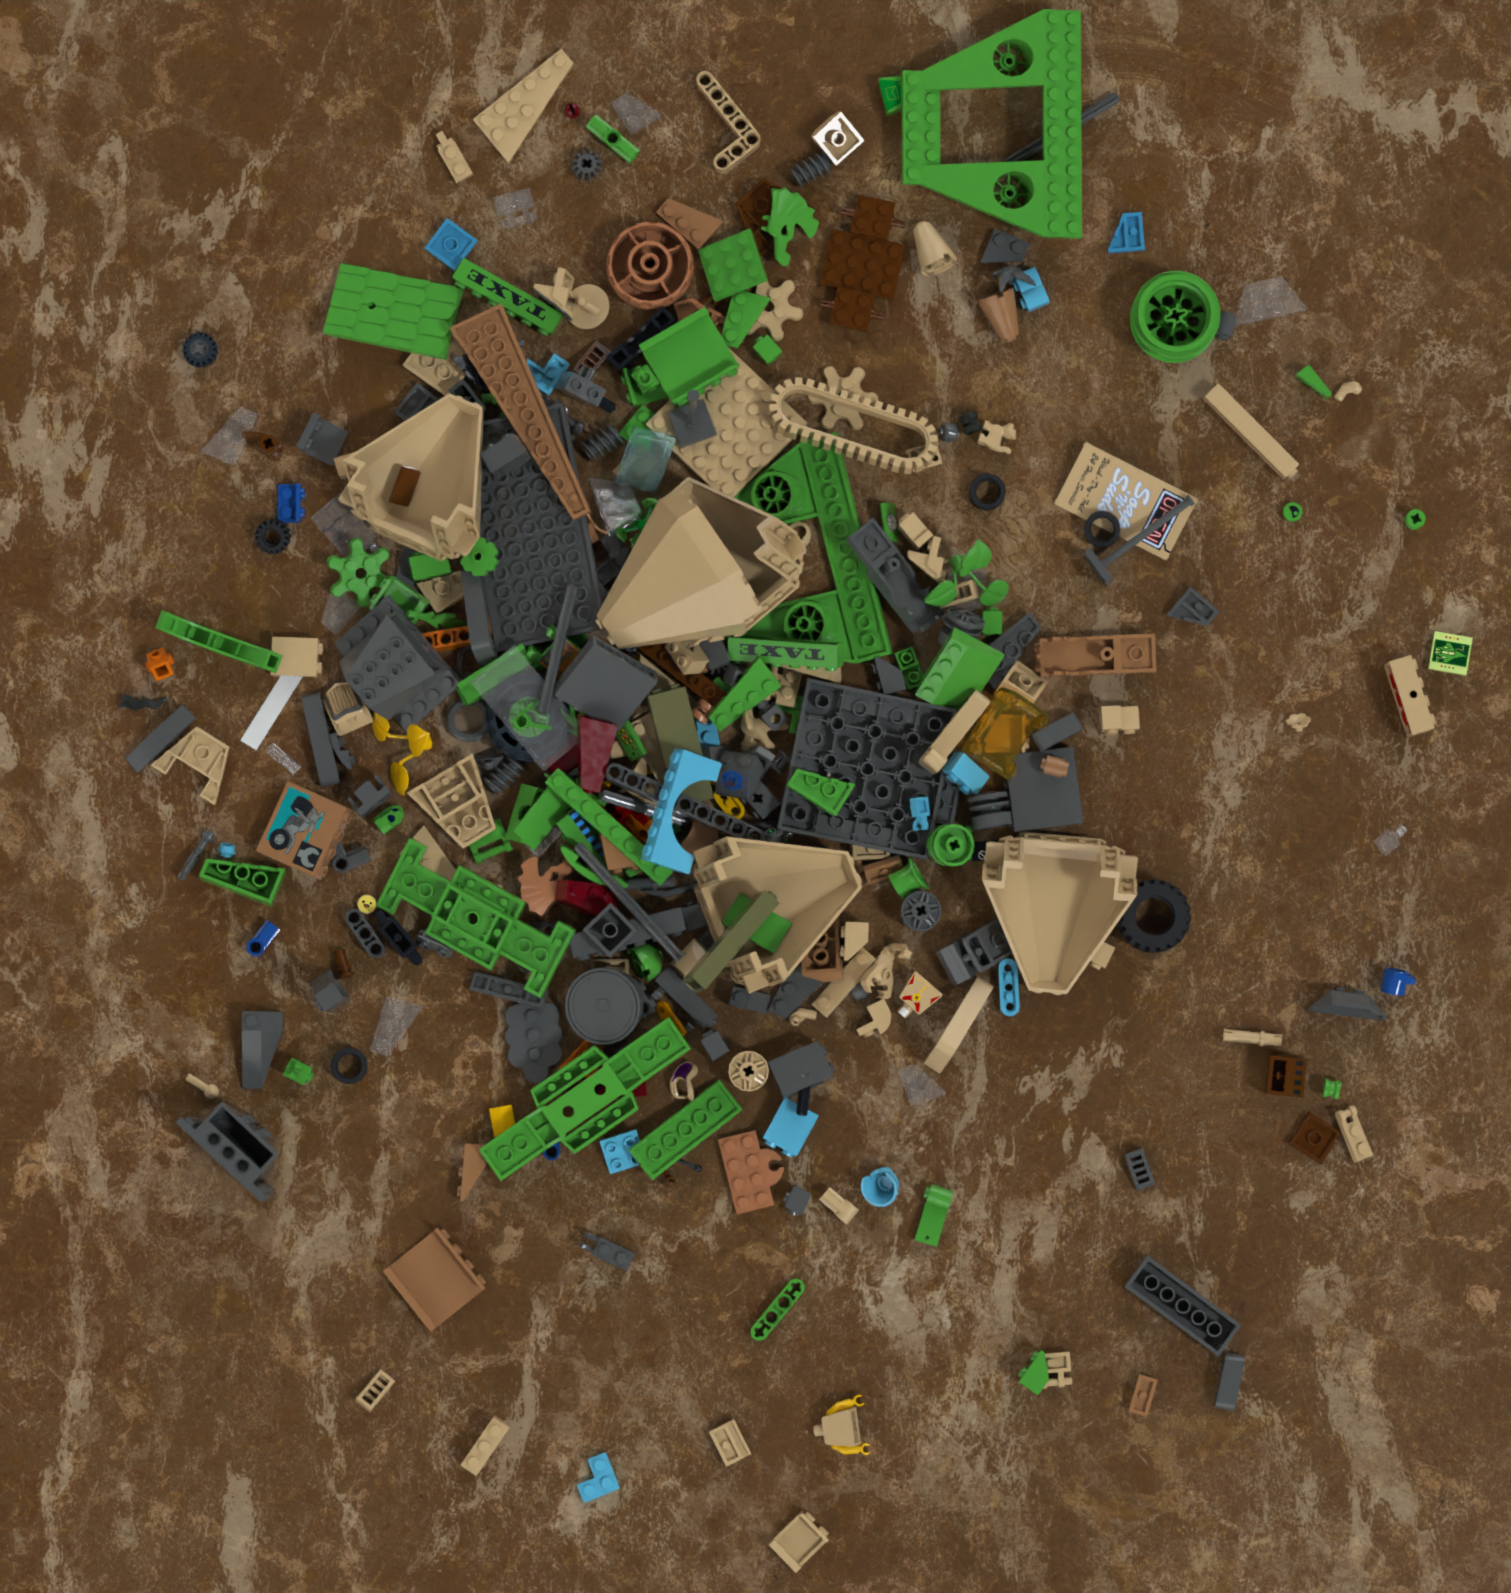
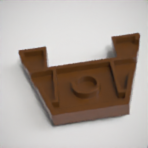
[735,178,815,257]

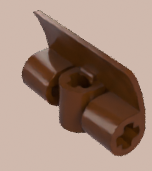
[241,431,284,460]

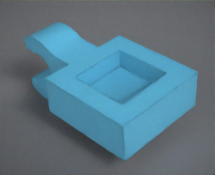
[910,796,930,831]

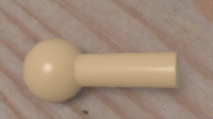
[185,1073,219,1099]

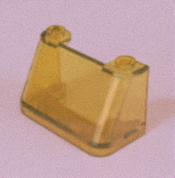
[962,687,1050,781]

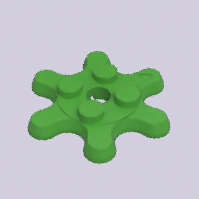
[326,537,390,607]

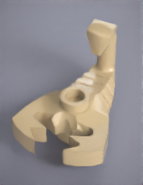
[860,943,912,999]

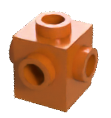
[145,647,175,681]

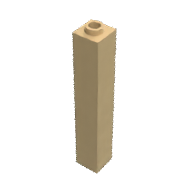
[1203,383,1299,480]

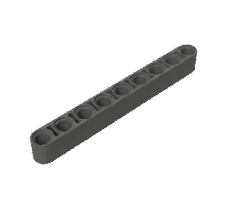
[605,763,764,841]

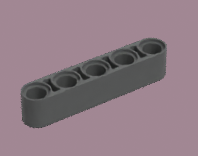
[301,692,341,787]

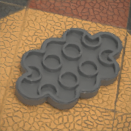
[505,1002,563,1083]

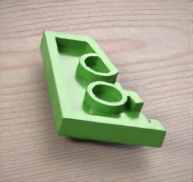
[721,291,771,349]
[786,769,855,817]

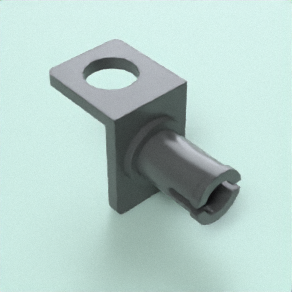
[754,699,788,731]

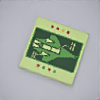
[1428,631,1473,676]

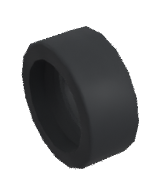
[969,473,1006,511]
[1084,510,1121,548]
[330,1048,368,1084]

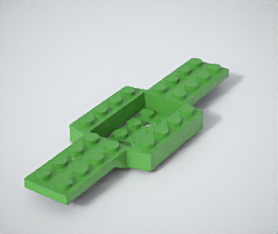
[479,1017,691,1181]

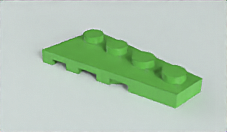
[708,655,781,731]

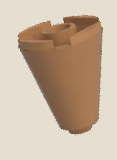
[978,288,1019,343]

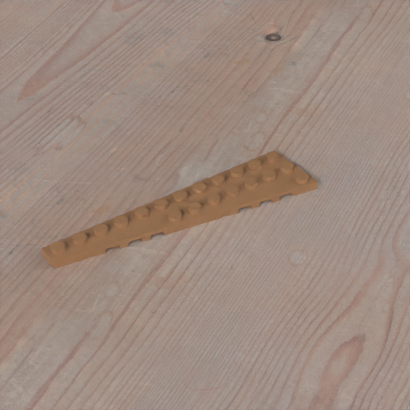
[449,304,591,520]

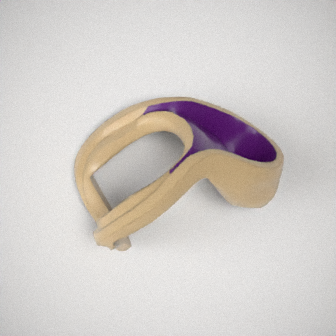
[670,1062,698,1101]

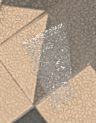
[370,996,423,1057]

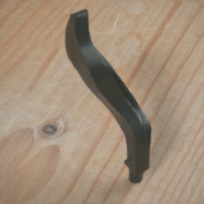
[119,695,168,711]

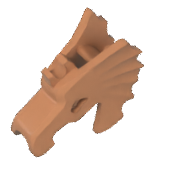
[518,847,578,921]

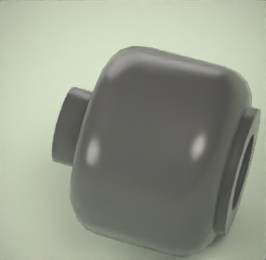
[938,423,959,442]
[850,981,869,1001]

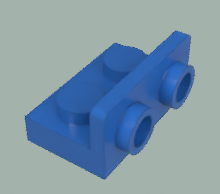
[278,483,305,523]

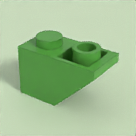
[1018,1349,1049,1395]

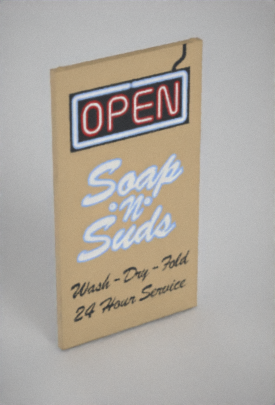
[1054,442,1198,560]

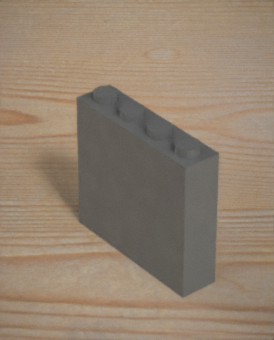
[554,635,658,731]
[1001,747,1083,833]

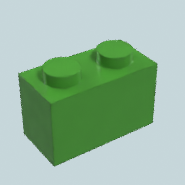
[408,552,451,582]

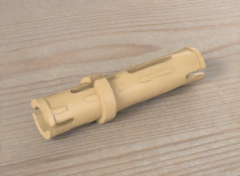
[1223,1029,1282,1046]

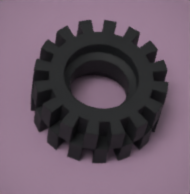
[254,519,291,555]

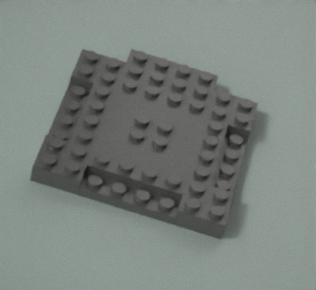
[776,678,968,860]

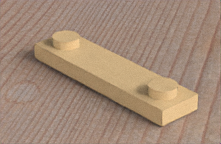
[811,947,877,1018]

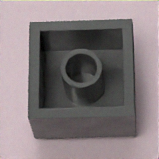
[583,903,638,958]

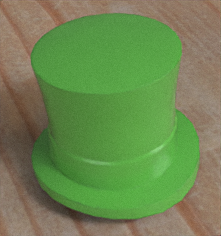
[888,857,930,900]

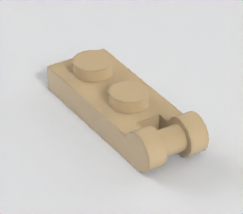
[1335,1105,1373,1163]

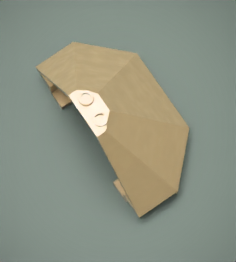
[338,393,484,561]
[667,477,807,646]
[595,487,763,649]
[982,831,1138,995]
[693,837,862,994]

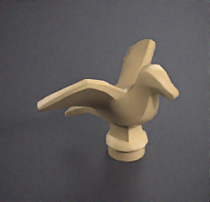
[740,708,789,751]

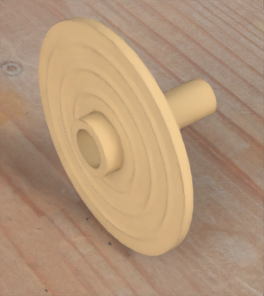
[568,284,610,329]

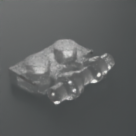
[493,188,538,229]

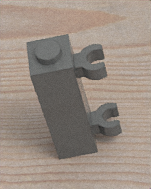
[651,967,718,1033]

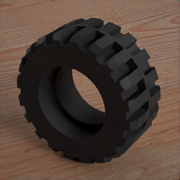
[1118,879,1191,953]

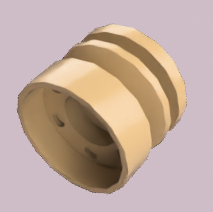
[728,1051,769,1091]

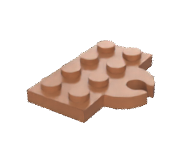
[718,1130,784,1214]

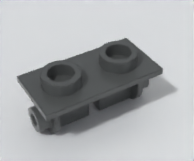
[416,928,454,958]

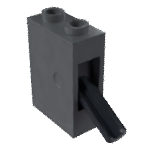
[554,365,616,413]
[768,1041,835,1116]

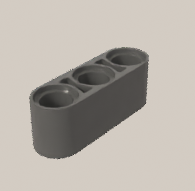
[1031,712,1083,752]
[345,909,386,958]
[1214,1352,1245,1411]

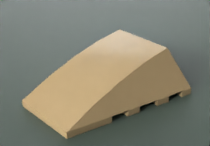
[407,753,496,849]

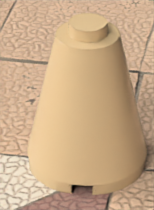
[913,221,957,276]

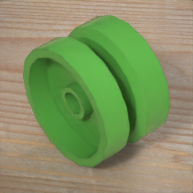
[926,824,974,866]

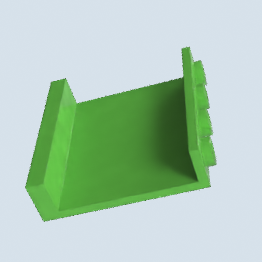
[639,307,740,407]

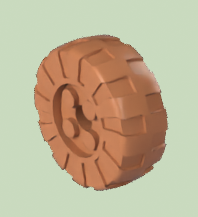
[606,221,694,310]

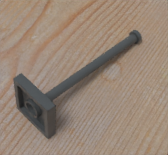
[668,390,717,448]
[1083,495,1195,587]

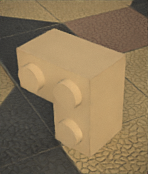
[1099,705,1140,736]

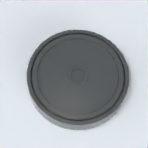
[565,966,644,1045]

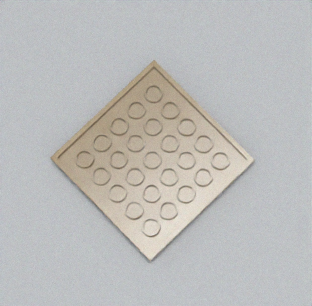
[646,347,808,497]

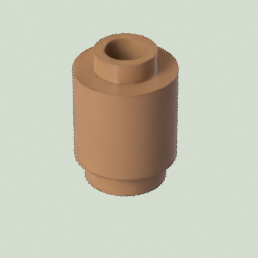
[1040,755,1069,778]

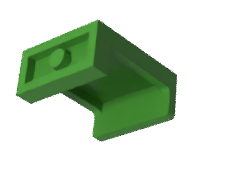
[369,575,430,625]

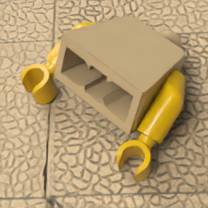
[814,1395,870,1455]

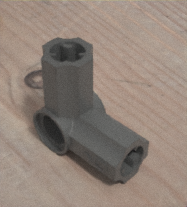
[331,841,372,874]

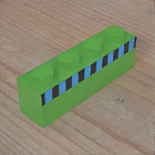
[555,808,611,874]

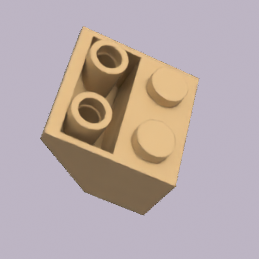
[840,922,869,962]

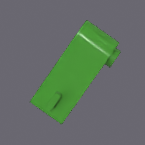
[915,1184,953,1247]

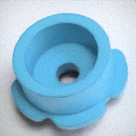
[217,843,236,858]

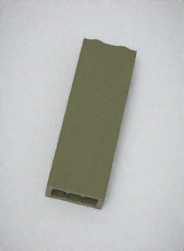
[646,683,714,807]
[683,890,779,993]

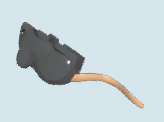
[587,514,629,570]

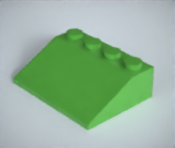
[915,627,1005,710]

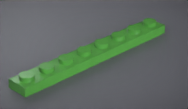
[545,768,673,887]

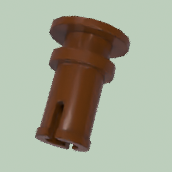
[333,949,355,980]

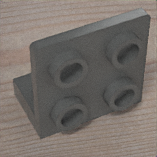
[296,413,349,466]

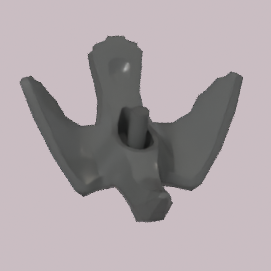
[991,265,1036,292]

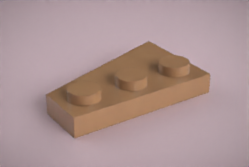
[656,198,724,250]

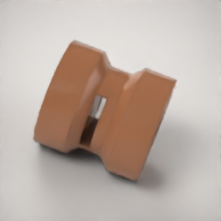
[692,698,714,725]

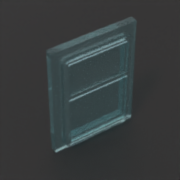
[614,427,676,493]

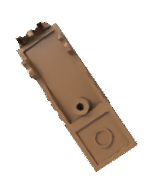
[1034,634,1157,677]

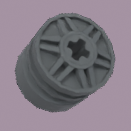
[937,607,985,645]
[968,791,1012,831]
[900,891,941,932]

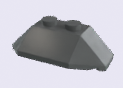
[1307,987,1386,1021]

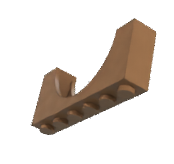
[598,804,719,875]

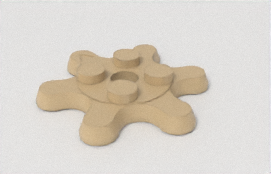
[748,280,803,342]
[807,366,879,430]

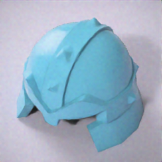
[861,1167,899,1207]

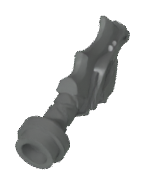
[178,829,215,881]

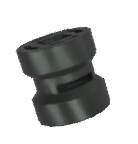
[959,411,982,435]

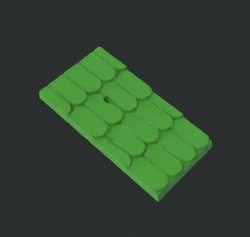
[323,263,463,360]

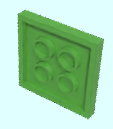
[698,228,768,302]

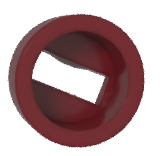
[565,103,580,119]

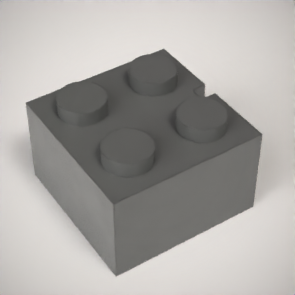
[480,433,533,478]

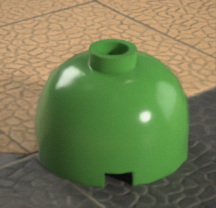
[627,943,663,983]

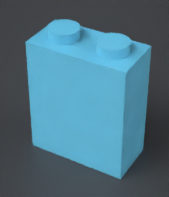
[763,1099,819,1158]

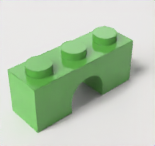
[505,783,544,845]

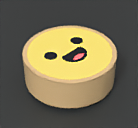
[357,895,377,914]

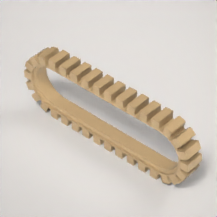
[768,377,938,474]

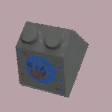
[715,751,765,800]

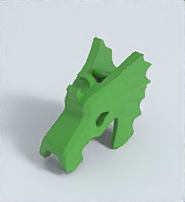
[761,187,819,266]

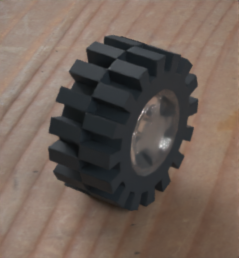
[182,332,218,368]

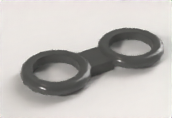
[446,646,488,742]

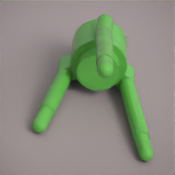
[513,702,552,732]

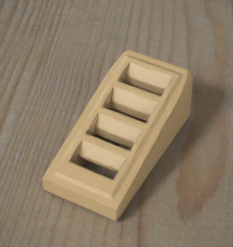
[940,580,979,609]
[355,1369,395,1413]

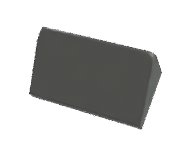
[699,640,730,671]

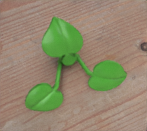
[924,539,1009,606]

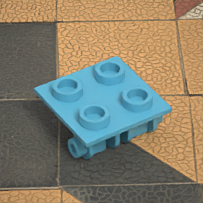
[599,1129,640,1174]

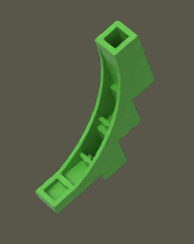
[155,610,283,673]

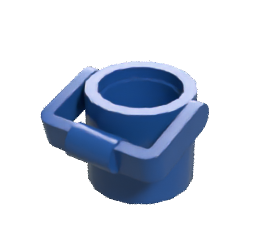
[1380,968,1416,996]

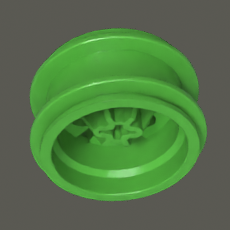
[1130,271,1220,363]

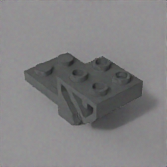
[935,918,1013,986]

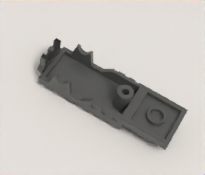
[846,518,946,633]

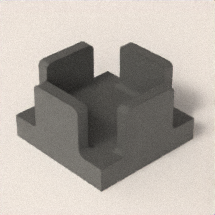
[347,775,393,818]

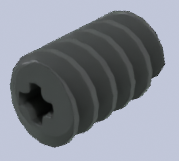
[789,150,831,188]
[580,425,624,462]
[483,756,527,797]

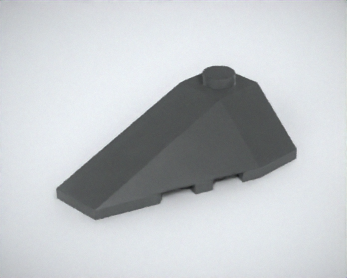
[242,1011,283,1089]

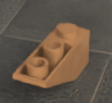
[457,1143,488,1202]

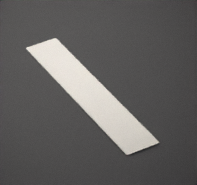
[240,676,302,750]

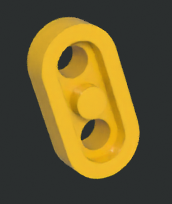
[714,792,745,819]

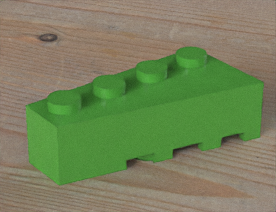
[199,859,286,907]

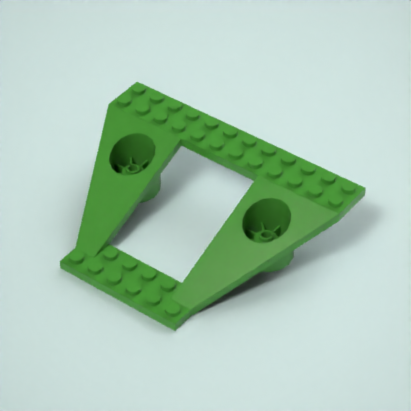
[901,9,1082,239]
[724,432,893,664]

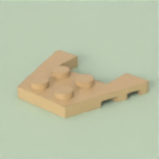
[151,727,230,805]

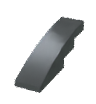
[125,704,196,773]

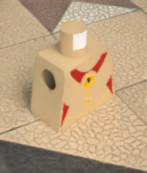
[897,971,943,1019]

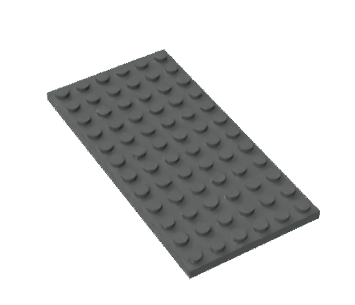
[479,403,603,653]

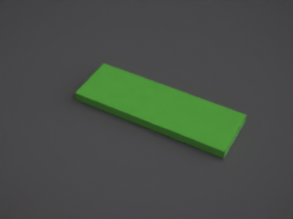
[628,1079,743,1181]

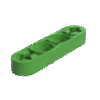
[750,1278,805,1341]

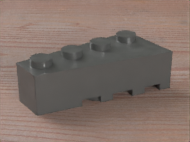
[311,969,351,1013]

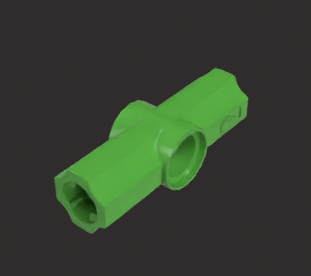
[586,115,640,164]

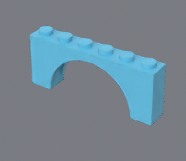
[641,748,722,874]

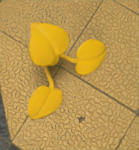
[372,712,432,796]

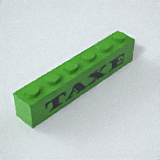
[452,258,564,337]
[728,635,844,671]

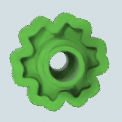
[460,537,499,577]

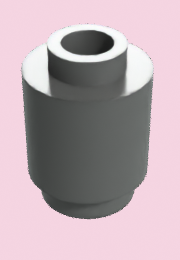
[1216,311,1236,341]

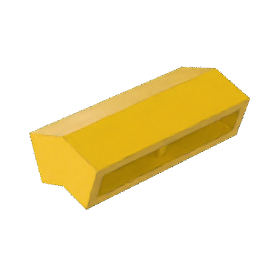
[489,1105,515,1138]

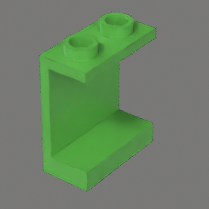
[620,364,669,408]

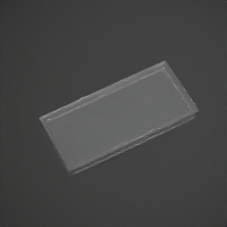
[470,645,577,771]

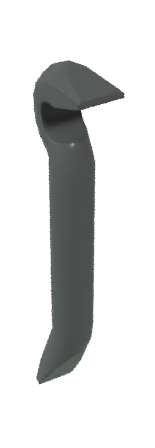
[643,881,698,898]

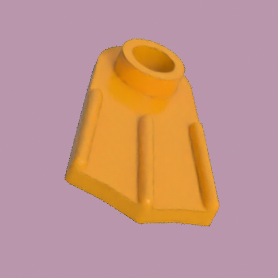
[656,1000,687,1037]

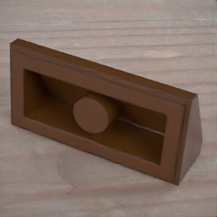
[389,466,421,506]

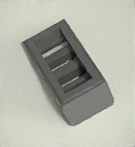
[1124,1148,1155,1191]

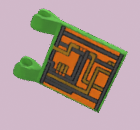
[526,625,581,678]

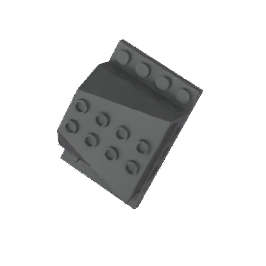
[334,595,461,732]
[176,1102,279,1202]

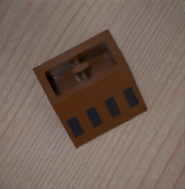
[1264,1055,1307,1098]

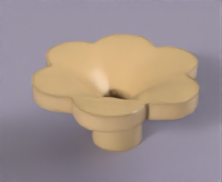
[1286,713,1311,732]

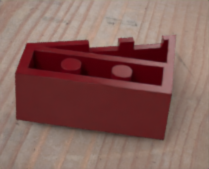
[555,880,617,918]

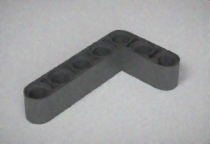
[460,568,499,669]

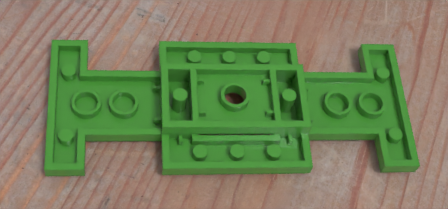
[376,838,576,998]

